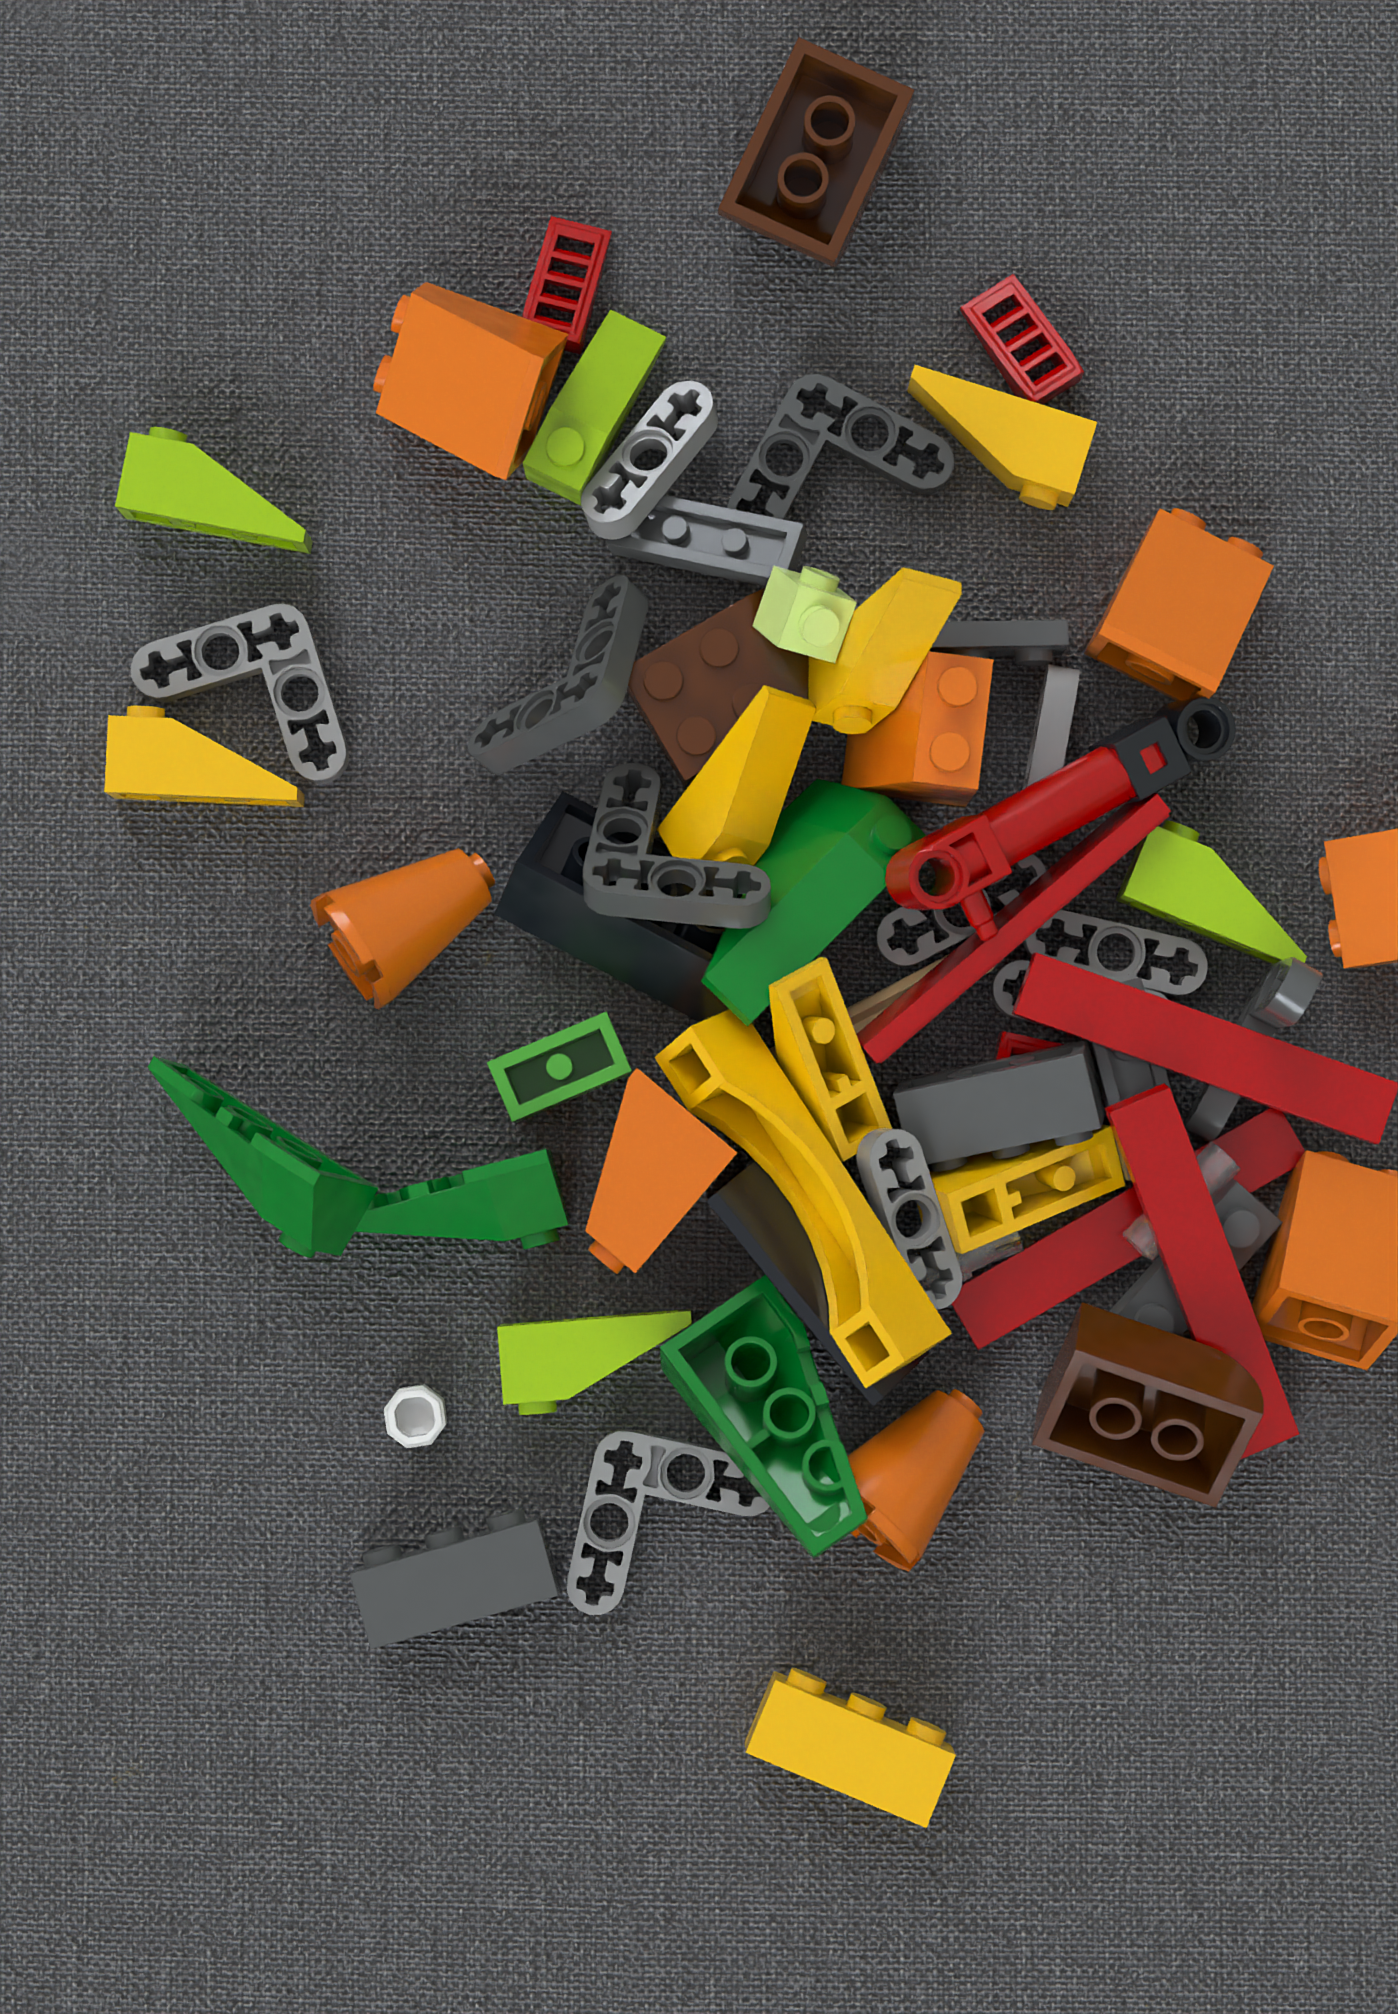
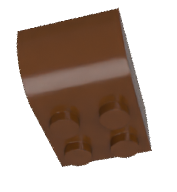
[718,37,915,268]
[627,587,809,790]
[1032,1302,1264,1508]

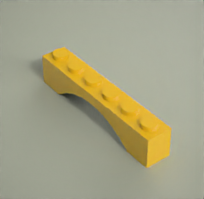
[654,1009,952,1389]

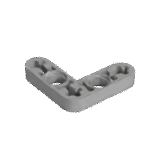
[130,603,349,784]
[567,1429,770,1615]

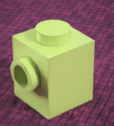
[752,565,857,663]

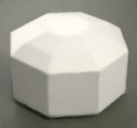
[384,1384,448,1448]

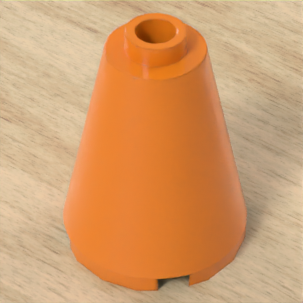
[310,848,495,1010]
[847,1389,985,1571]

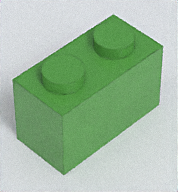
[487,1011,633,1123]

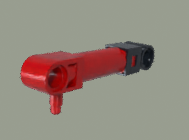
[885,697,1236,941]

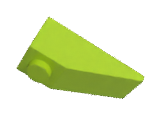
[523,309,667,506]
[115,427,313,554]
[1116,820,1307,964]
[497,1309,692,1415]

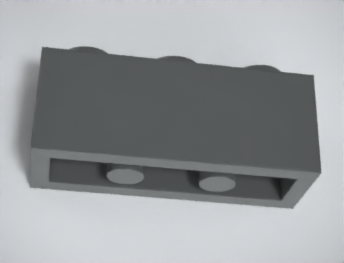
[893,1040,1105,1172]
[350,1508,561,1650]

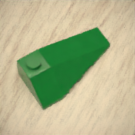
[701,778,927,1027]
[148,1056,379,1258]
[355,1149,571,1250]
[660,1274,868,1559]

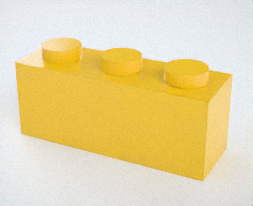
[745,1668,956,1828]

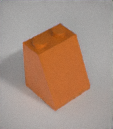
[373,282,569,480]
[1084,508,1274,701]
[841,651,994,807]
[1319,829,1398,968]
[585,1068,737,1274]
[1252,1150,1398,1370]

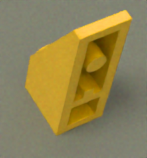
[907,365,1097,510]
[808,567,962,734]
[657,685,816,866]
[104,706,305,807]
[768,957,892,1162]
[917,1124,1125,1254]

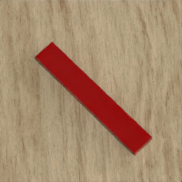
[856,794,1171,1063]
[1012,952,1398,1144]
[1104,1083,1300,1459]
[951,1107,1305,1350]

